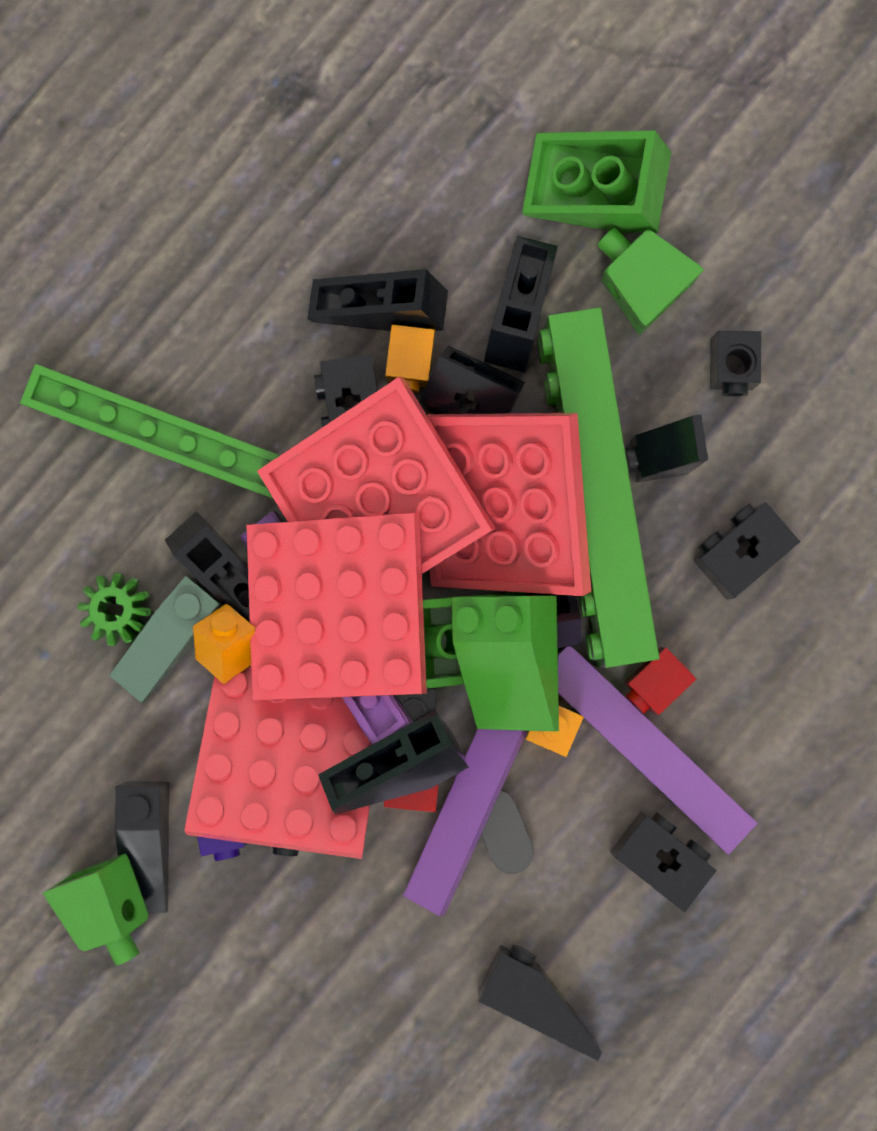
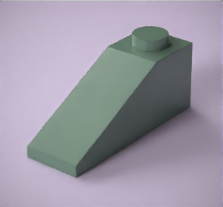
[109,576,223,703]

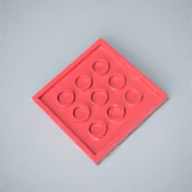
[257,377,496,574]
[427,413,591,596]
[246,513,427,700]
[184,667,372,859]

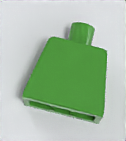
[597,227,704,335]
[43,853,148,966]

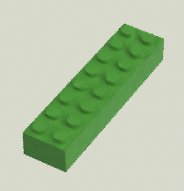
[537,307,659,668]

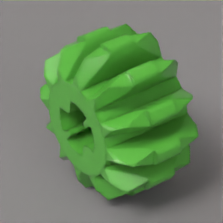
[77,573,153,646]

